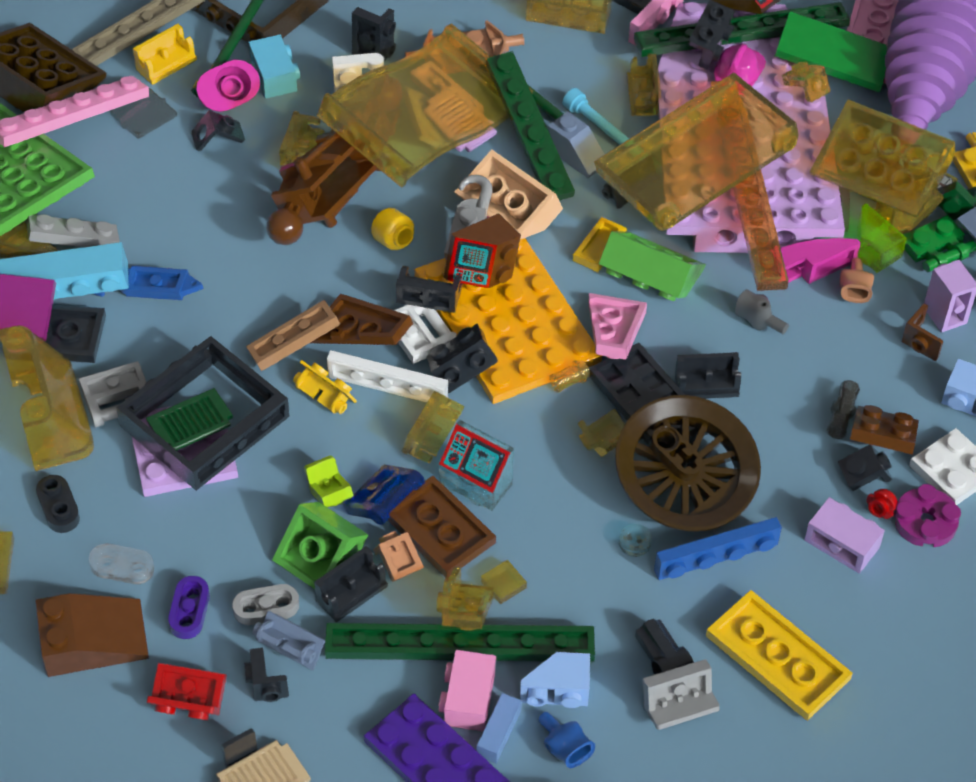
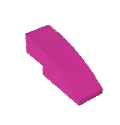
[764,238,861,287]

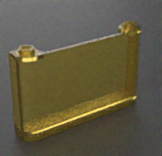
[594,73,799,231]

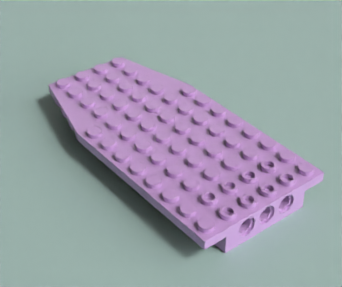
[656,2,845,253]

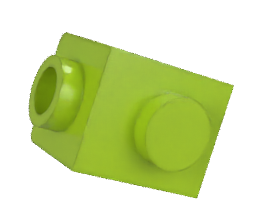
[304,455,354,507]

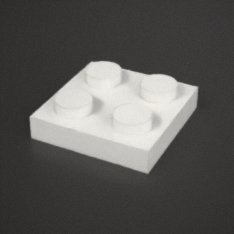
[909,428,976,505]

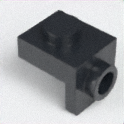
[838,444,892,491]
[244,647,289,702]

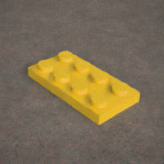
[706,590,853,721]

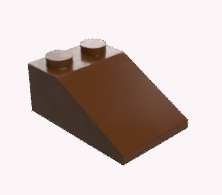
[35,593,149,677]

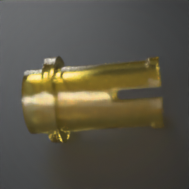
[549,360,590,393]

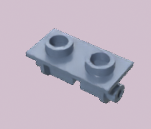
[252,610,326,670]

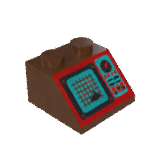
[443,213,521,288]

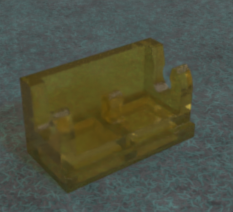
[627,54,661,116]
[279,111,325,167]
[402,391,465,463]

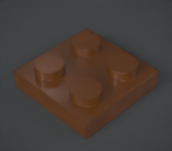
[850,405,919,454]

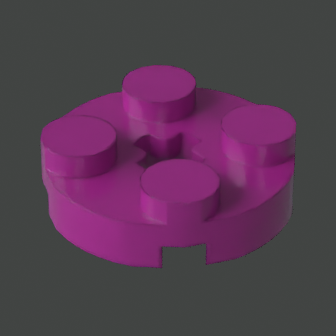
[894,484,961,547]

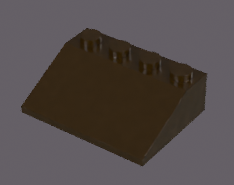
[0,22,107,112]

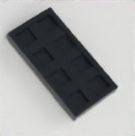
[589,342,708,448]

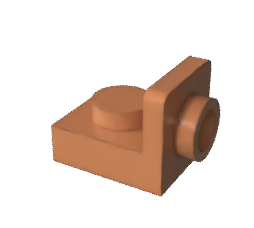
[373,531,424,582]

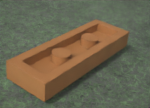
[246,300,340,371]

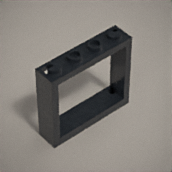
[116,336,290,491]

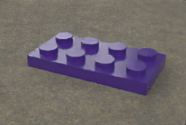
[364,693,510,782]

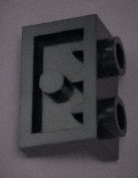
[352,7,396,61]

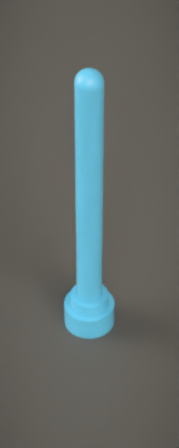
[562,88,663,177]

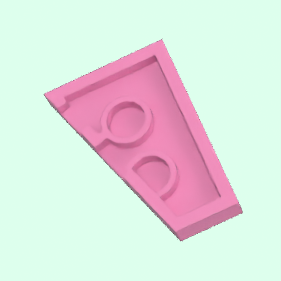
[588,293,647,359]

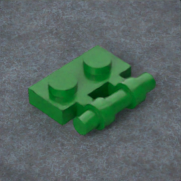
[899,215,976,272]

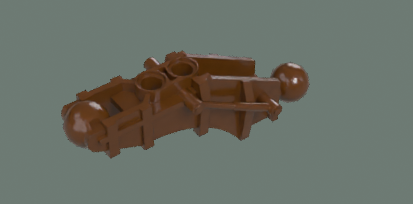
[266,73,402,245]

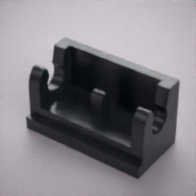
[396,266,462,313]
[675,352,741,399]
[314,546,388,623]

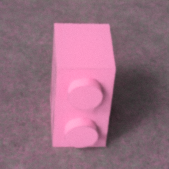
[439,650,496,732]

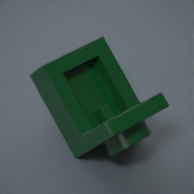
[932,181,976,220]

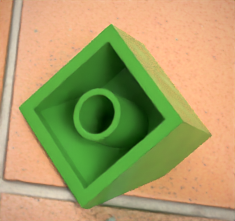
[272,501,368,589]

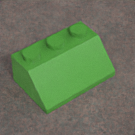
[599,231,706,301]

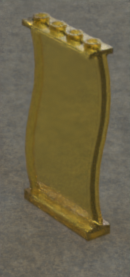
[316,23,533,188]

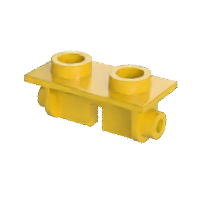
[293,360,357,414]

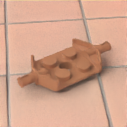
[405,20,524,76]

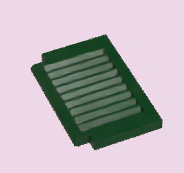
[146,388,233,450]

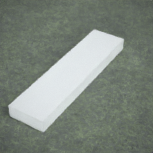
[327,350,448,407]

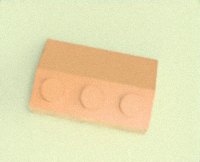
[455,149,563,240]

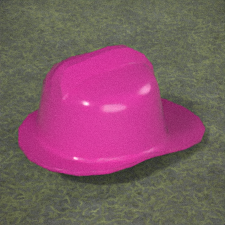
[714,43,766,91]
[196,60,260,112]

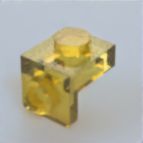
[782,62,830,102]
[578,408,625,457]

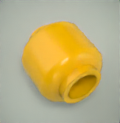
[371,208,414,251]

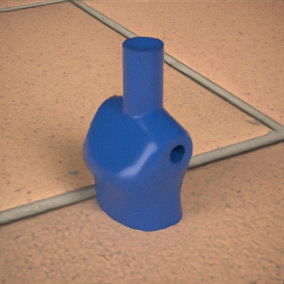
[539,712,595,768]

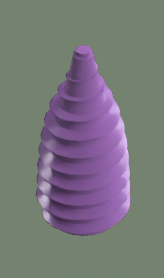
[885,0,976,150]

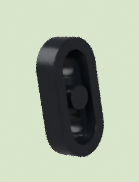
[36,475,80,533]

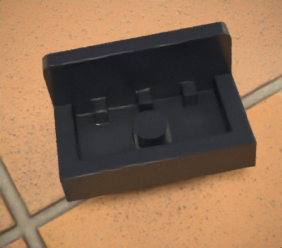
[688,0,735,70]
[427,323,498,393]

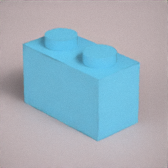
[249,35,300,99]

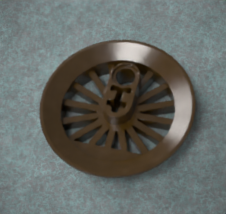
[615,395,761,531]

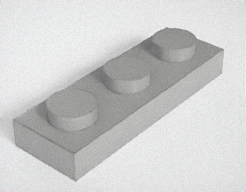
[27,214,120,247]

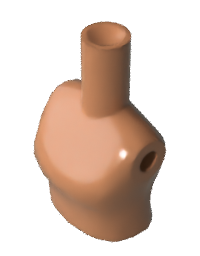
[839,258,874,303]

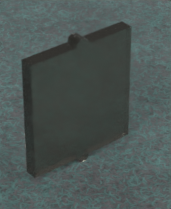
[110,88,178,139]

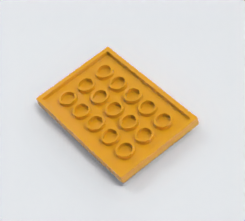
[414,238,602,404]

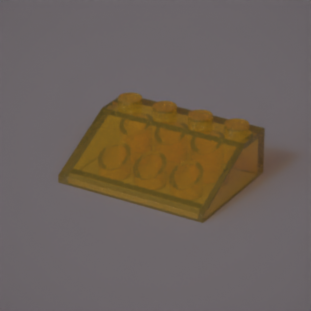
[810,99,955,218]

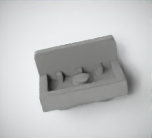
[643,659,719,730]

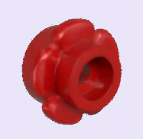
[866,488,898,519]

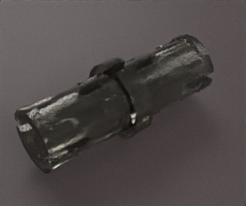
[826,380,860,439]

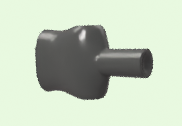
[735,289,789,335]

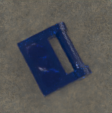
[343,464,425,525]

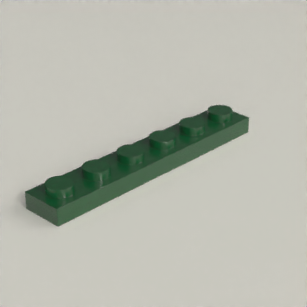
[486,51,575,201]

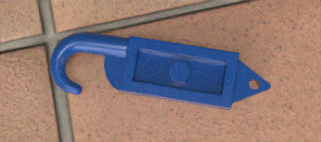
[94,266,204,300]

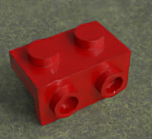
[146,663,227,721]

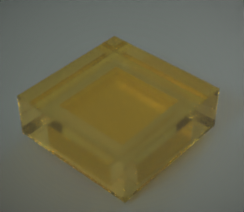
[481,560,527,605]

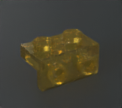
[437,567,494,631]

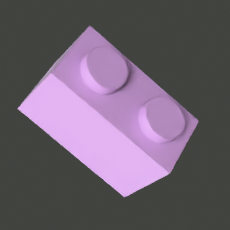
[924,260,976,333]
[804,497,885,574]

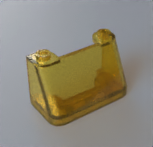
[0,325,94,471]

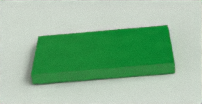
[774,11,888,92]

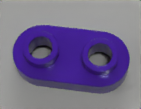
[168,576,210,639]

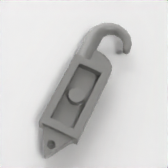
[444,175,492,259]

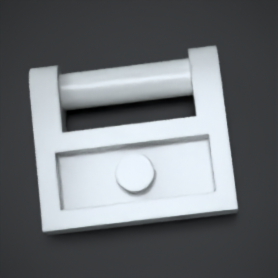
[332,53,384,105]
[394,305,457,364]

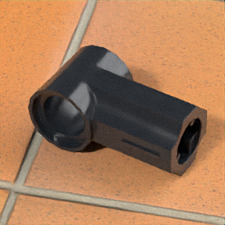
[635,618,694,675]

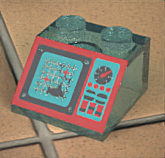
[439,420,514,511]

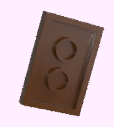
[384,475,496,579]

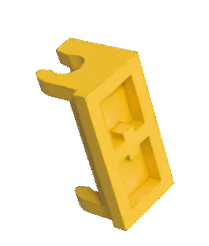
[133,24,197,85]

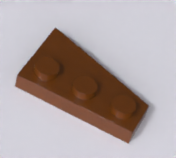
[310,293,413,345]

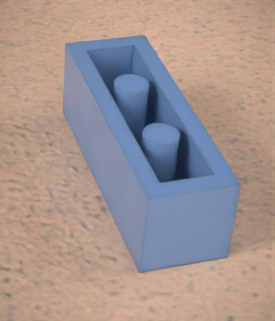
[477,693,522,763]

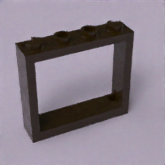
[190,0,329,44]

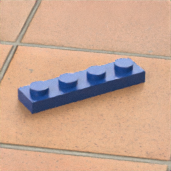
[654,517,782,580]

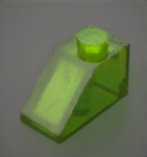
[857,203,907,273]

